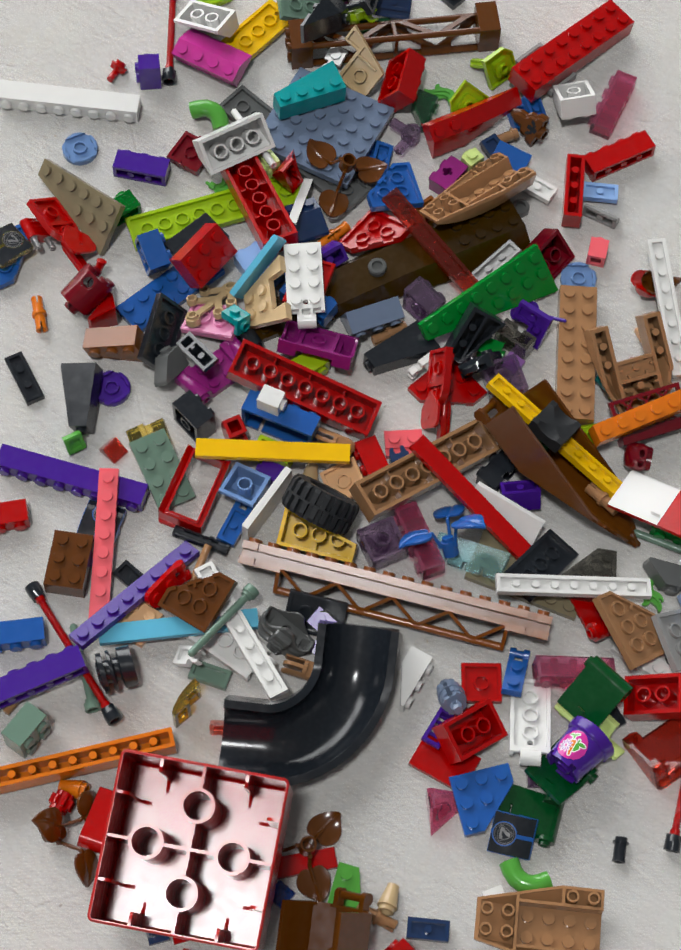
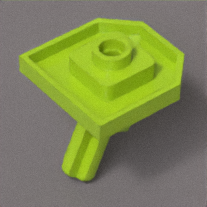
[470,47,516,90]
[449,80,489,113]

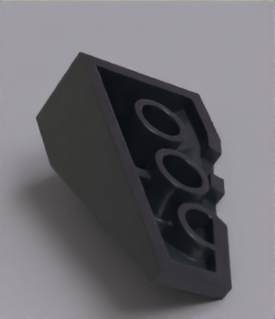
[300,0,350,43]

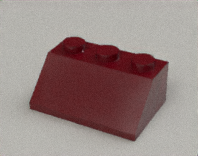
[523,228,575,279]

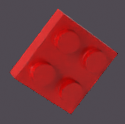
[461,663,502,704]

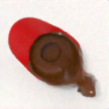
[631,270,681,298]

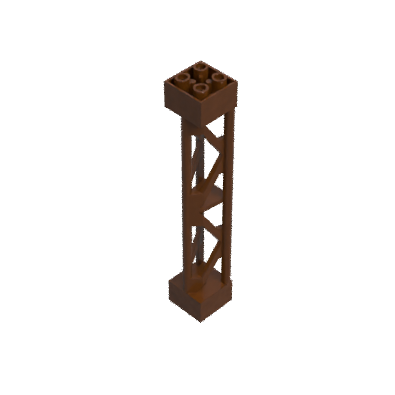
[285,1,501,70]

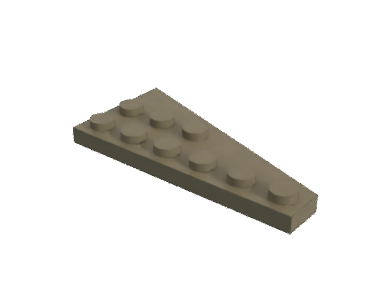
[38,159,125,255]
[464,529,577,621]

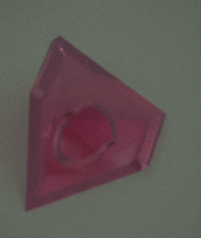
[425,788,458,836]

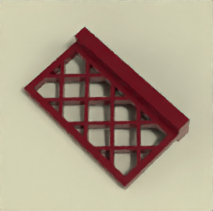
[607,382,681,448]

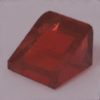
[99,437,128,464]
[209,720,224,735]

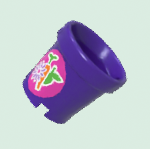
[546,716,614,784]

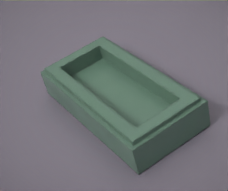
[188,660,232,691]

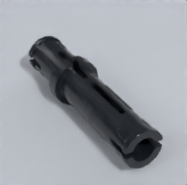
[172,525,230,556]

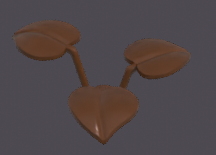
[306,138,388,218]
[31,790,98,887]
[282,811,341,902]

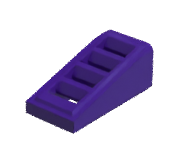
[421,707,455,750]

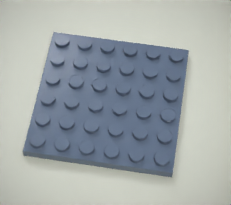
[265,67,395,189]

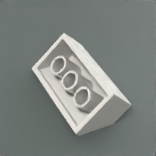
[192,112,276,175]

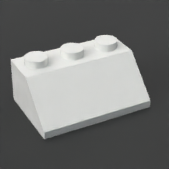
[174,0,239,38]

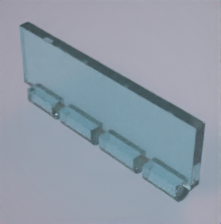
[431,532,511,580]

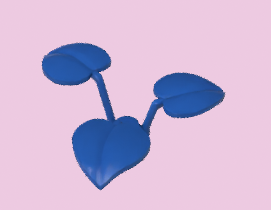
[399,504,486,558]

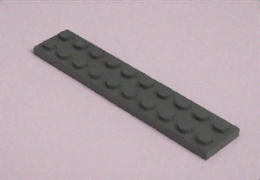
[219,85,372,214]

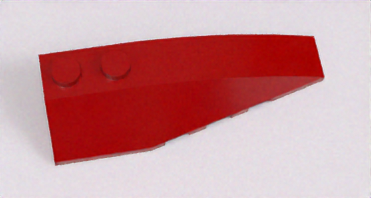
[421,87,522,158]

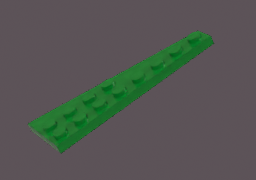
[417,244,558,340]

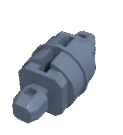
[436,678,467,715]

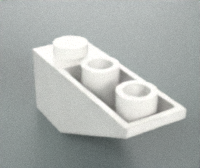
[400,646,434,713]

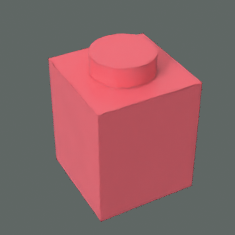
[586,237,609,268]

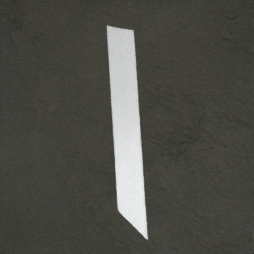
[290,178,313,224]

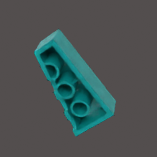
[273,61,347,120]

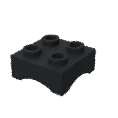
[528,400,581,453]

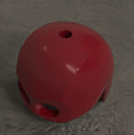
[623,443,653,472]

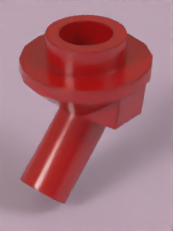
[107,59,128,82]

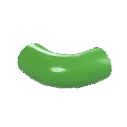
[189,99,229,131]
[499,857,553,891]

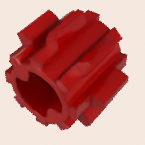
[48,789,75,816]

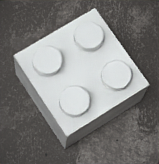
[553,80,596,120]

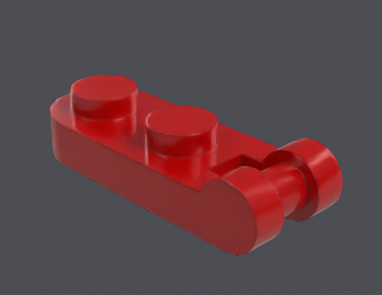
[144,560,192,608]

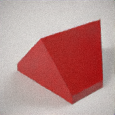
[272,149,304,194]
[88,293,118,328]

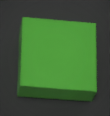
[62,430,87,455]

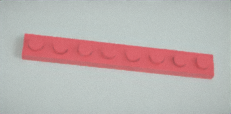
[88,468,120,619]

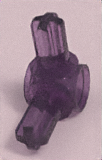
[389,118,421,155]

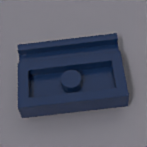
[375,0,412,19]

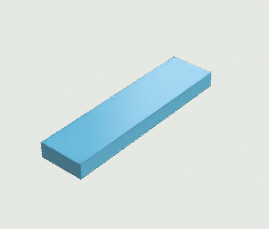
[229,234,287,299]

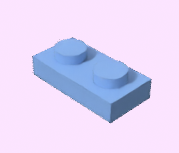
[583,181,619,204]

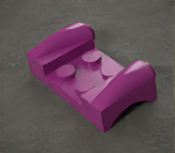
[276,321,359,370]
[174,336,241,404]

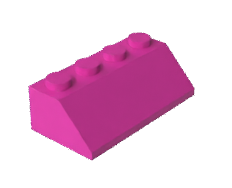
[171,28,252,88]

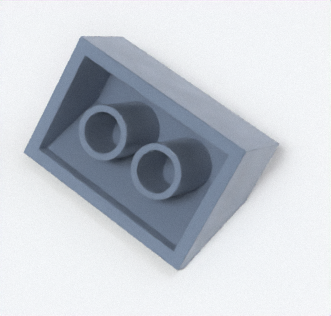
[340,296,405,337]

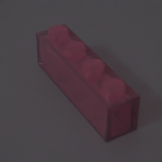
[588,70,637,140]
[392,501,445,580]
[532,655,616,689]

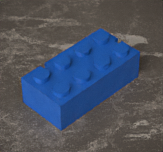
[241,389,321,443]

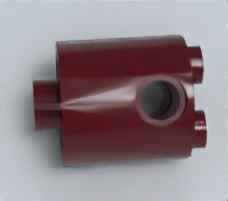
[61,263,115,317]

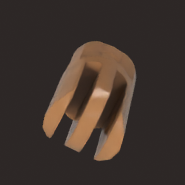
[313,427,355,455]
[280,653,314,680]

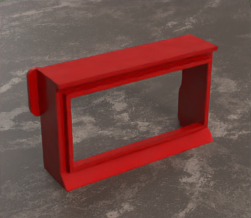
[158,444,231,534]

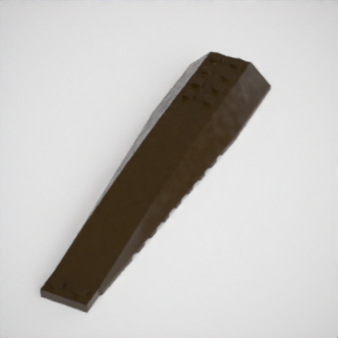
[254,199,530,343]

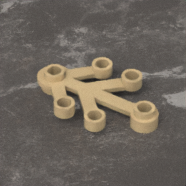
[185,282,237,328]

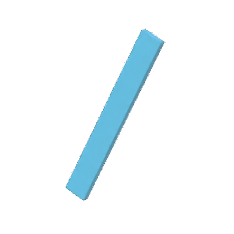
[99,608,259,646]

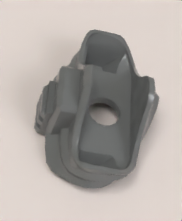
[258,606,315,657]

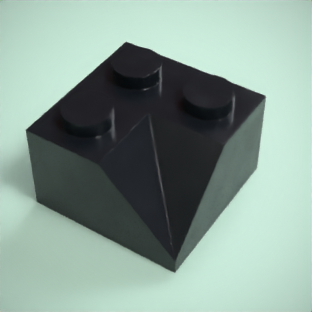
[172,390,216,443]

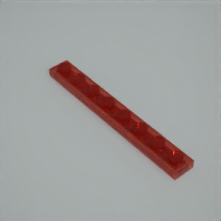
[382,187,479,292]

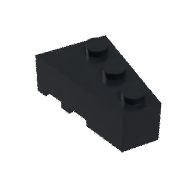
[444,302,506,364]

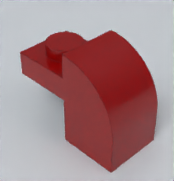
[221,414,248,440]

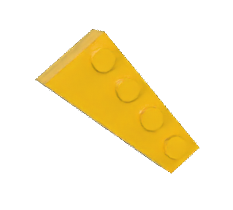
[276,507,358,563]

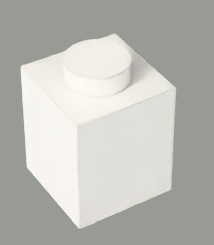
[256,384,288,416]

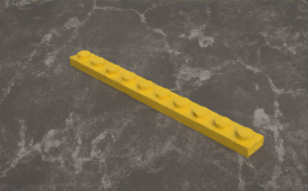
[485,373,623,498]

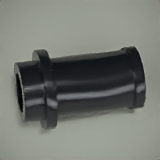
[612,836,629,864]

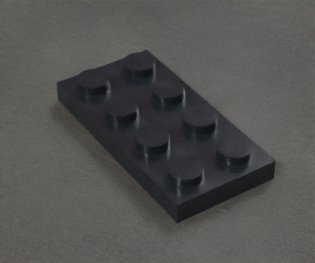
[137,293,187,370]
[504,529,579,603]

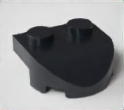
[458,349,502,379]

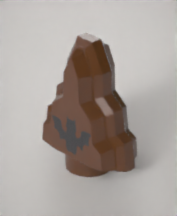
[510,108,550,147]

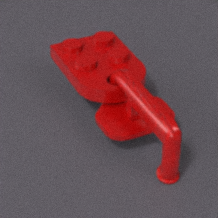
[26,197,107,271]
[421,346,454,440]

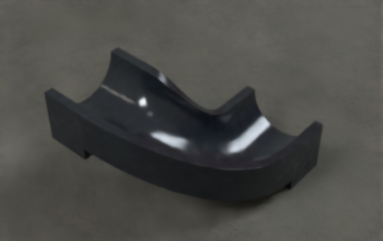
[218,620,399,786]

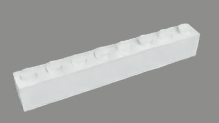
[0,79,141,123]

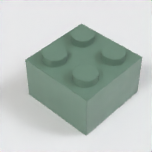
[1,701,51,759]

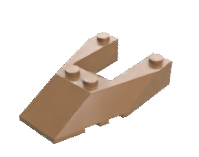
[583,311,674,426]

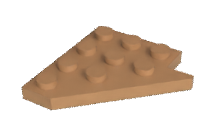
[592,591,665,671]

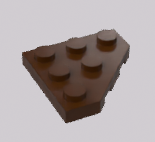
[157,572,238,633]

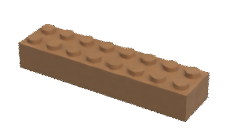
[555,285,597,425]
[349,419,500,523]

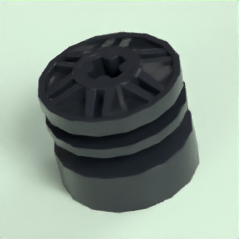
[95,644,139,694]

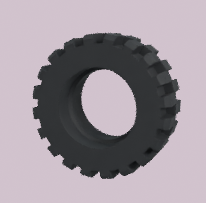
[282,473,359,536]

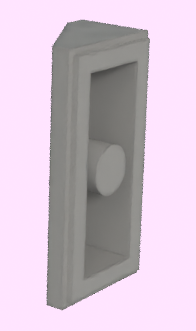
[582,203,620,229]

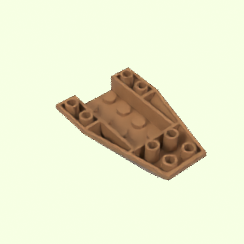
[419,152,537,224]
[474,885,605,950]

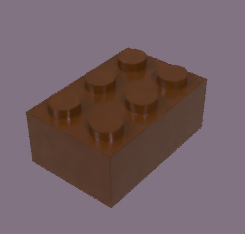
[43,530,94,598]

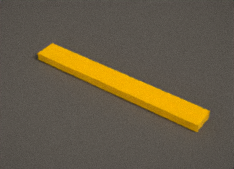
[195,438,350,464]

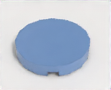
[62,132,98,166]
[560,262,597,287]

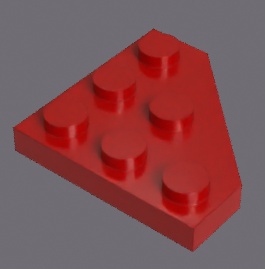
[338,210,413,254]
[407,360,487,406]

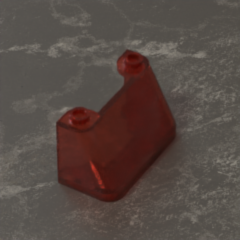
[622,719,681,790]

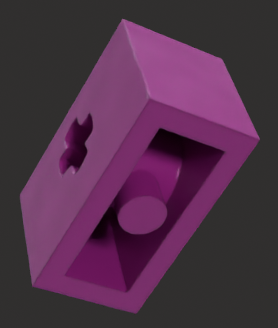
[428,155,468,195]

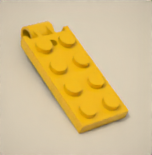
[221,0,288,61]

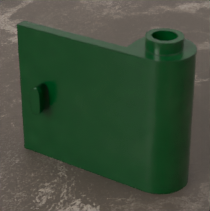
[557,656,634,727]
[524,739,599,806]
[499,784,565,848]

